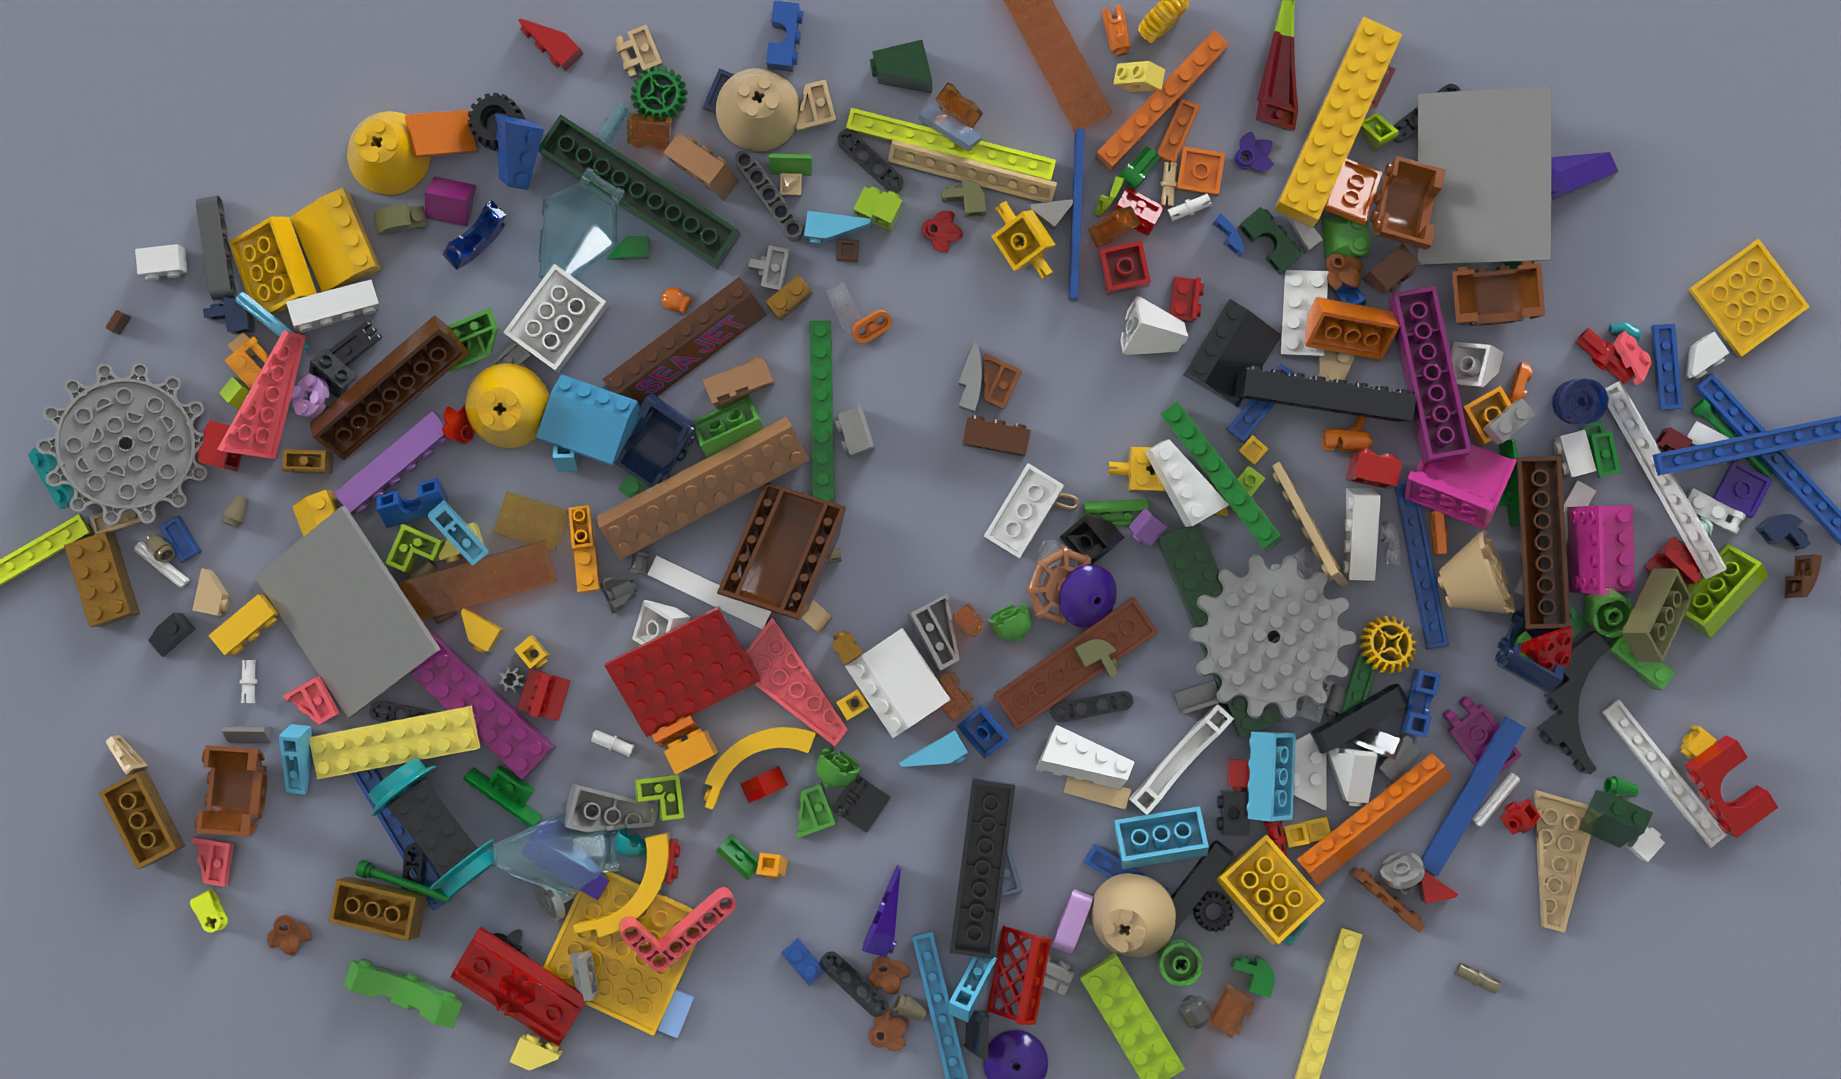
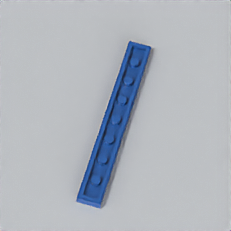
[1068,128,1085,301]
[1394,479,1449,649]
[1421,716,1526,876]
[352,768,453,911]

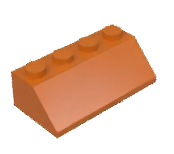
[1304,297,1400,360]

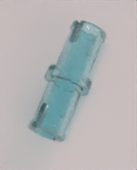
[596,103,629,145]

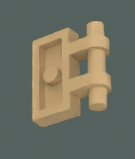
[614,24,663,78]

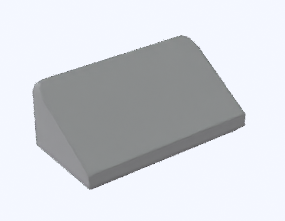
[222,726,272,743]

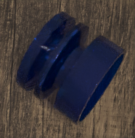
[1552,378,1609,424]

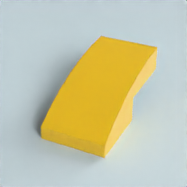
[1284,816,1331,848]

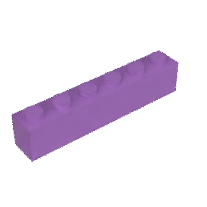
[333,411,449,515]

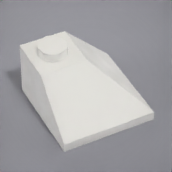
[1451,342,1504,388]
[632,600,690,645]

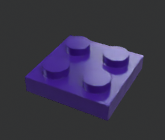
[1712,460,1773,518]

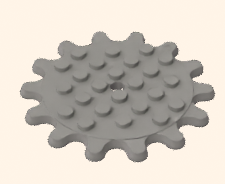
[36,362,208,525]
[1189,555,1357,719]

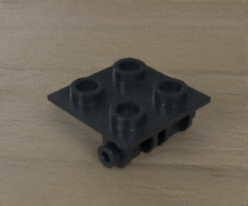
[832,775,891,833]

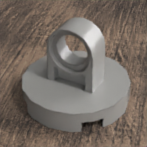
[1380,852,1425,895]
[535,879,577,922]

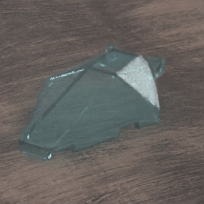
[538,167,625,281]
[491,812,622,897]

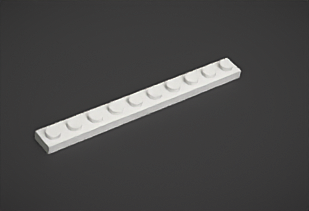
[1599,380,1727,579]

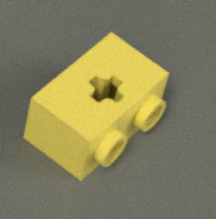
[1113,61,1166,93]

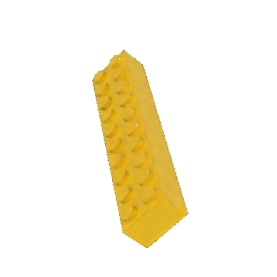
[1274,17,1402,227]

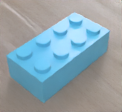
[1247,731,1296,821]
[1114,806,1209,869]

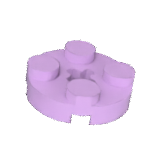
[291,374,329,418]

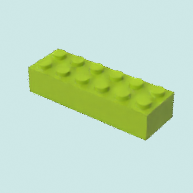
[1078,953,1185,1079]

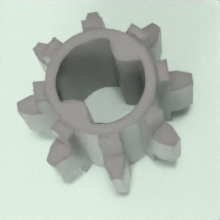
[498,666,526,692]

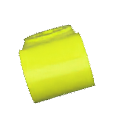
[190,889,228,933]

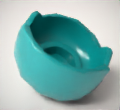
[615,828,647,857]

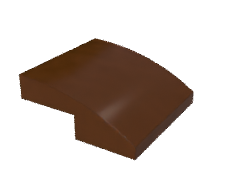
[1784,554,1822,598]

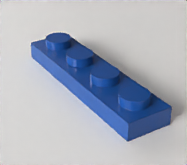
[1651,324,1683,411]
[1226,363,1293,443]
[1083,844,1169,891]

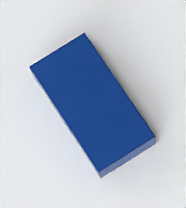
[159,516,202,563]

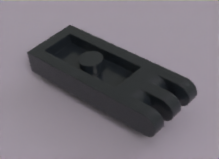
[329,320,383,366]

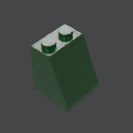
[869,40,932,93]
[1578,790,1653,848]

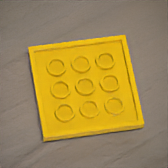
[1687,239,1810,358]

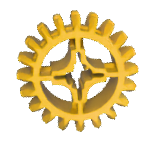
[1138,0,1190,43]
[1358,616,1417,674]

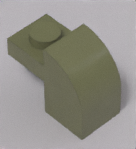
[941,179,986,217]
[374,204,427,234]
[1074,639,1120,678]

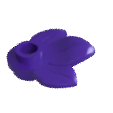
[1234,132,1274,172]

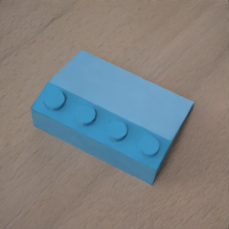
[536,374,641,466]

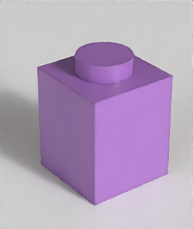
[1129,507,1167,546]

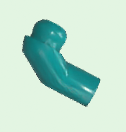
[1609,322,1642,342]

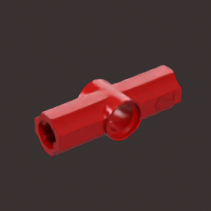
[1575,328,1635,384]

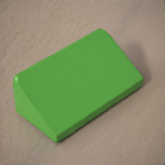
[769,154,812,176]

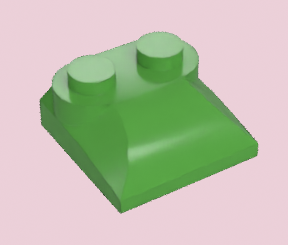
[1322,216,1370,260]

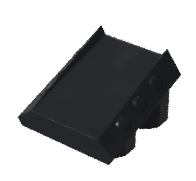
[962,1010,989,1061]

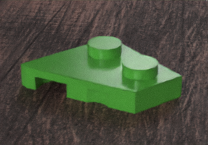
[797,783,837,838]

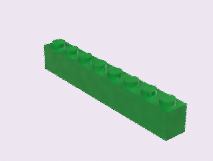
[1160,401,1284,553]

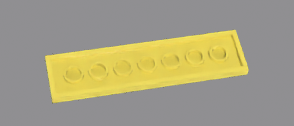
[309,706,480,779]

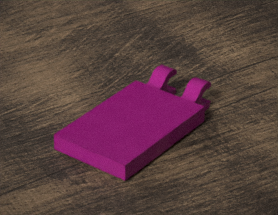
[1442,696,1522,773]

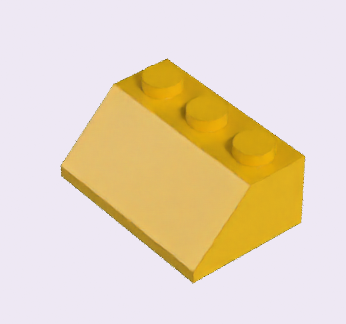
[292,490,339,537]

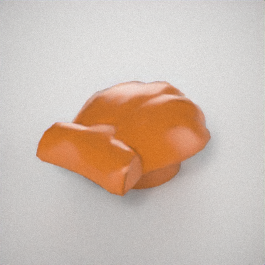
[661,287,693,315]

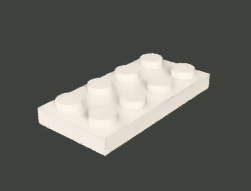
[1281,270,1329,357]
[984,463,1065,559]

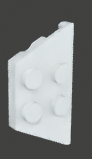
[1293,733,1327,810]

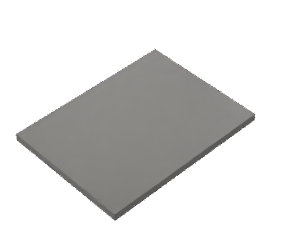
[1418,85,1552,265]
[255,506,441,718]

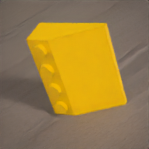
[290,188,382,292]
[228,216,317,321]
[1215,834,1325,945]

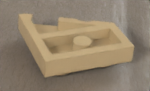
[796,79,837,132]
[1318,350,1355,381]
[106,735,148,775]

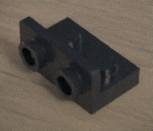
[309,349,357,398]

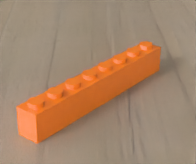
[1095,30,1230,172]
[1297,753,1452,885]

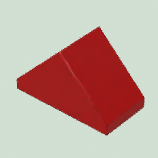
[740,766,788,803]
[1418,872,1458,903]

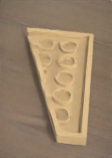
[1272,462,1350,588]
[1534,790,1591,933]

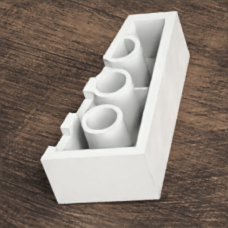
[286,279,379,334]
[1144,439,1229,527]
[1342,488,1381,581]
[1035,725,1134,789]

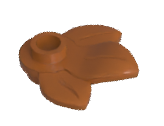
[1326,253,1364,290]
[267,915,312,956]
[868,956,911,995]
[869,1009,909,1051]

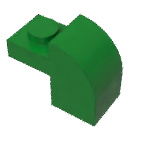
[1230,955,1275,998]

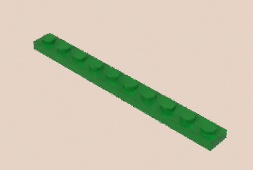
[810,320,835,503]

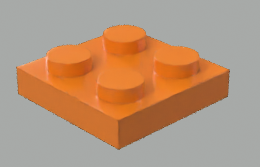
[1176,146,1225,196]

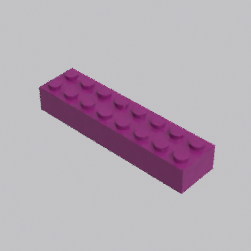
[1388,286,1472,464]
[409,630,556,780]

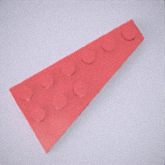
[218,330,306,459]
[746,617,848,746]

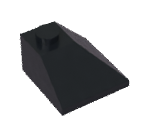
[1060,514,1125,564]

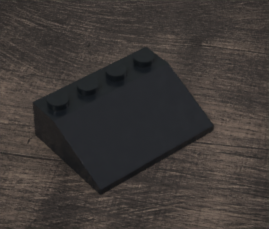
[1183,299,1281,408]

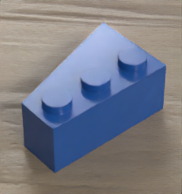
[495,114,544,190]

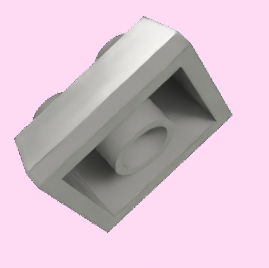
[835,405,875,457]

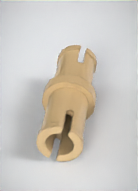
[1160,162,1177,207]

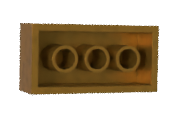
[64,532,140,627]
[99,770,185,869]
[329,877,427,941]

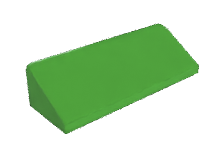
[1084,499,1149,526]

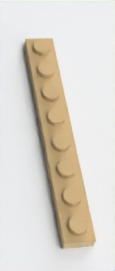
[888,140,1057,203]

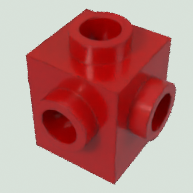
[1500,799,1541,835]

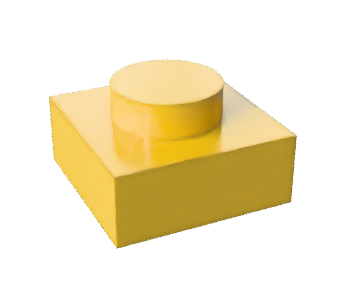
[1237,435,1268,465]

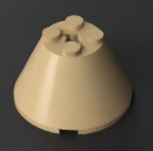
[716,68,800,152]
[1438,530,1515,614]
[1090,873,1176,958]

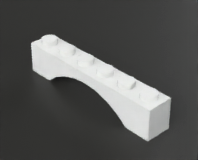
[1129,704,1234,815]

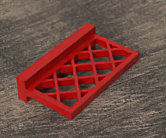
[987,926,1052,1025]

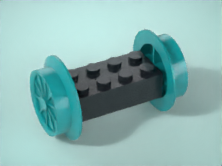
[368,757,498,899]

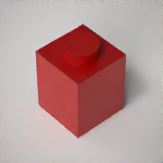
[1227,759,1250,791]

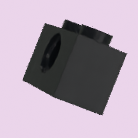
[1217,790,1250,836]

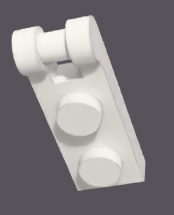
[1686,488,1747,535]

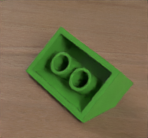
[693,395,764,458]

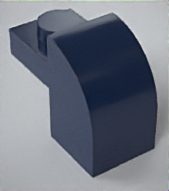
[203,297,255,334]
[1755,514,1811,550]

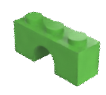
[1607,635,1675,690]

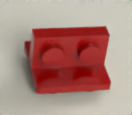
[1644,537,1701,585]
[1520,626,1573,671]
[518,669,571,721]

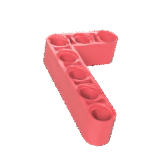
[619,887,736,972]

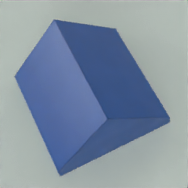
[957,705,1011,759]

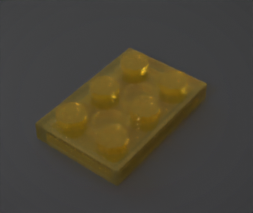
[494,491,569,551]

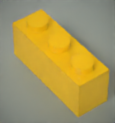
[208,594,279,656]

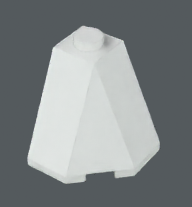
[1120,296,1188,355]
[1326,747,1377,806]

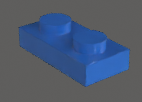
[781,938,825,986]

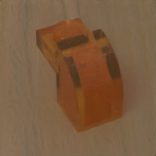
[935,82,984,129]

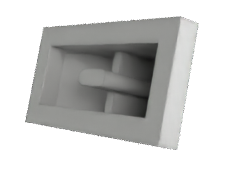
[1029,199,1073,231]

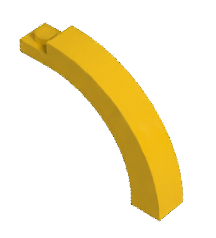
[703,727,817,810]
[573,832,670,938]

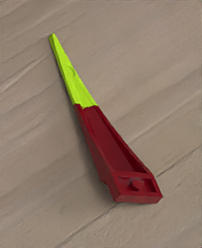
[1256,0,1298,131]

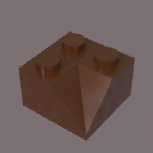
[1361,243,1420,294]

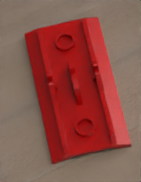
[450,926,587,1046]

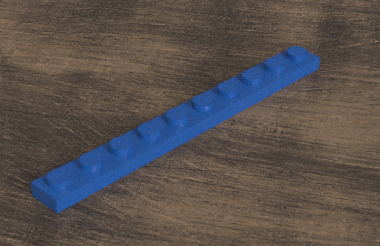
[1694,373,1841,546]
[1652,416,1841,476]

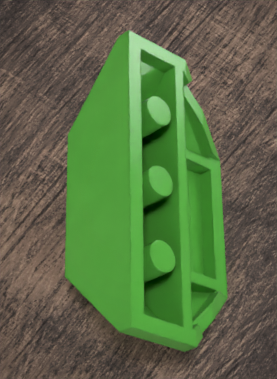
[448,308,498,372]

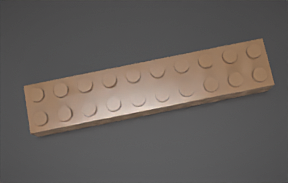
[596,416,810,560]

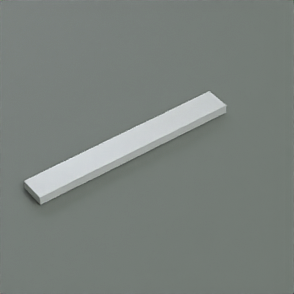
[1600,699,1728,848]

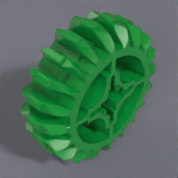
[630,66,688,124]

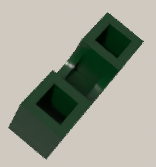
[1238,207,1302,275]

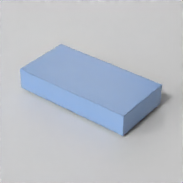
[658,989,694,1038]

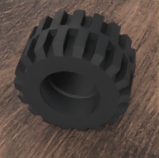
[467,93,525,151]

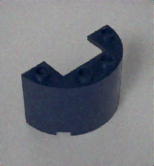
[615,394,696,488]
[1495,606,1565,692]

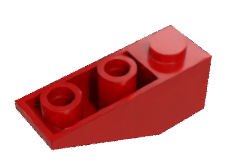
[518,18,583,71]

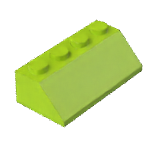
[1683,544,1768,639]

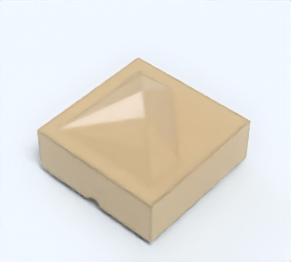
[780,173,802,196]

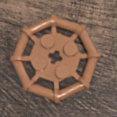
[1026,547,1091,626]

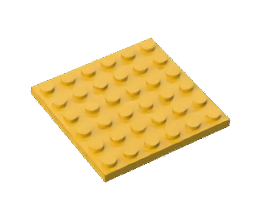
[543,864,709,1036]

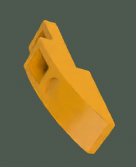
[568,505,600,594]

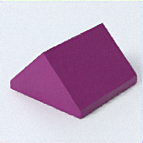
[425,176,476,227]

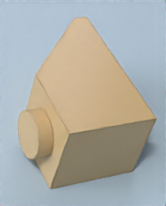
[192,568,230,616]

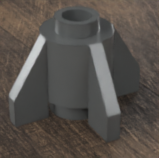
[600,577,637,614]

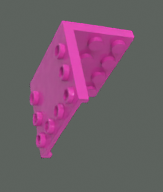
[1404,444,1517,531]
[1567,505,1635,595]

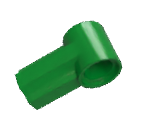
[1118,146,1161,191]

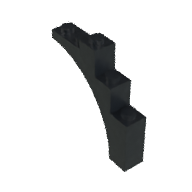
[1537,631,1610,775]

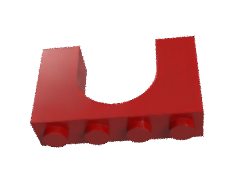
[1684,735,1778,838]

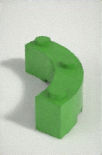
[343,959,462,1028]

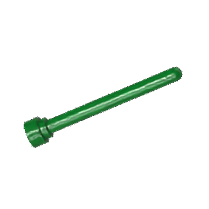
[1691,398,1772,478]
[355,860,452,902]

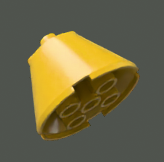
[347,111,431,196]
[465,363,550,448]

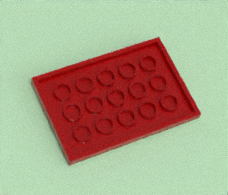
[604,606,760,738]

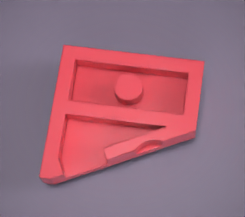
[1613,331,1652,386]
[283,676,340,724]
[192,837,234,887]

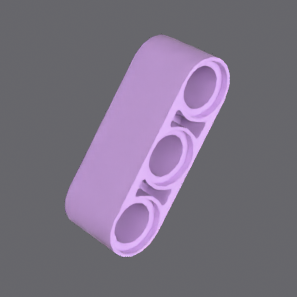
[1051,888,1093,955]

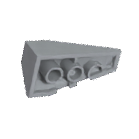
[565,783,659,832]

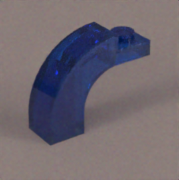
[442,200,506,270]

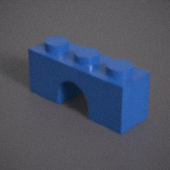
[766,1,803,72]
[377,478,448,528]
[1400,669,1442,738]

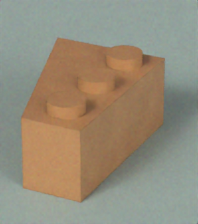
[663,133,739,201]
[702,357,775,409]

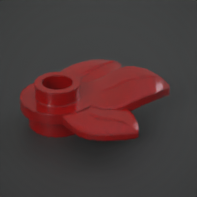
[921,211,963,253]
[442,405,474,444]

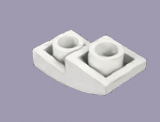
[1687,421,1730,446]

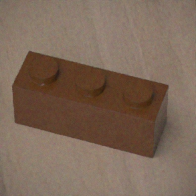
[962,415,1031,457]

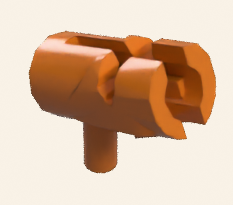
[1101,6,1131,57]
[1322,416,1373,452]

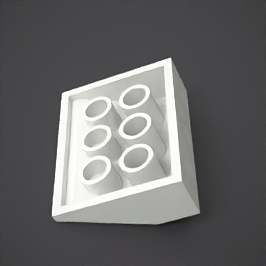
[503,264,609,373]
[845,628,951,738]

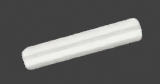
[134,542,189,588]
[1472,773,1520,827]

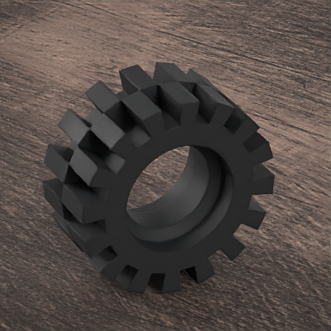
[1193,891,1234,932]

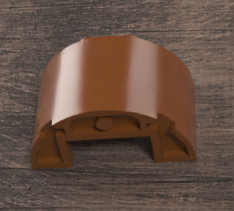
[1370,156,1445,250]
[1452,261,1545,326]
[194,745,267,837]

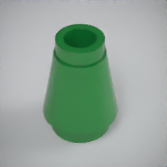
[1603,776,1639,797]

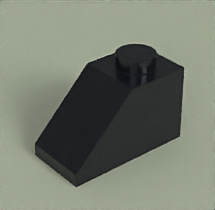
[148,613,196,657]

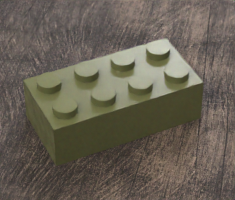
[1622,568,1693,663]

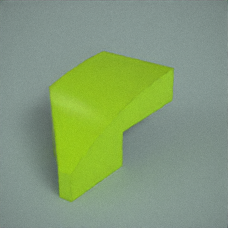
[1094,176,1124,217]

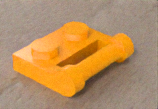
[224,336,269,390]

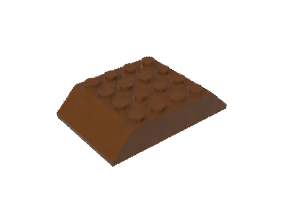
[717,482,846,620]

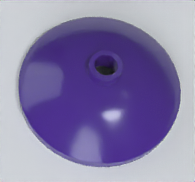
[1059,564,1117,628]
[983,1030,1048,1079]

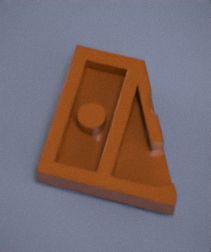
[984,353,1022,410]

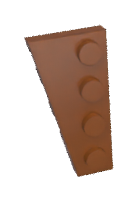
[1349,867,1425,933]

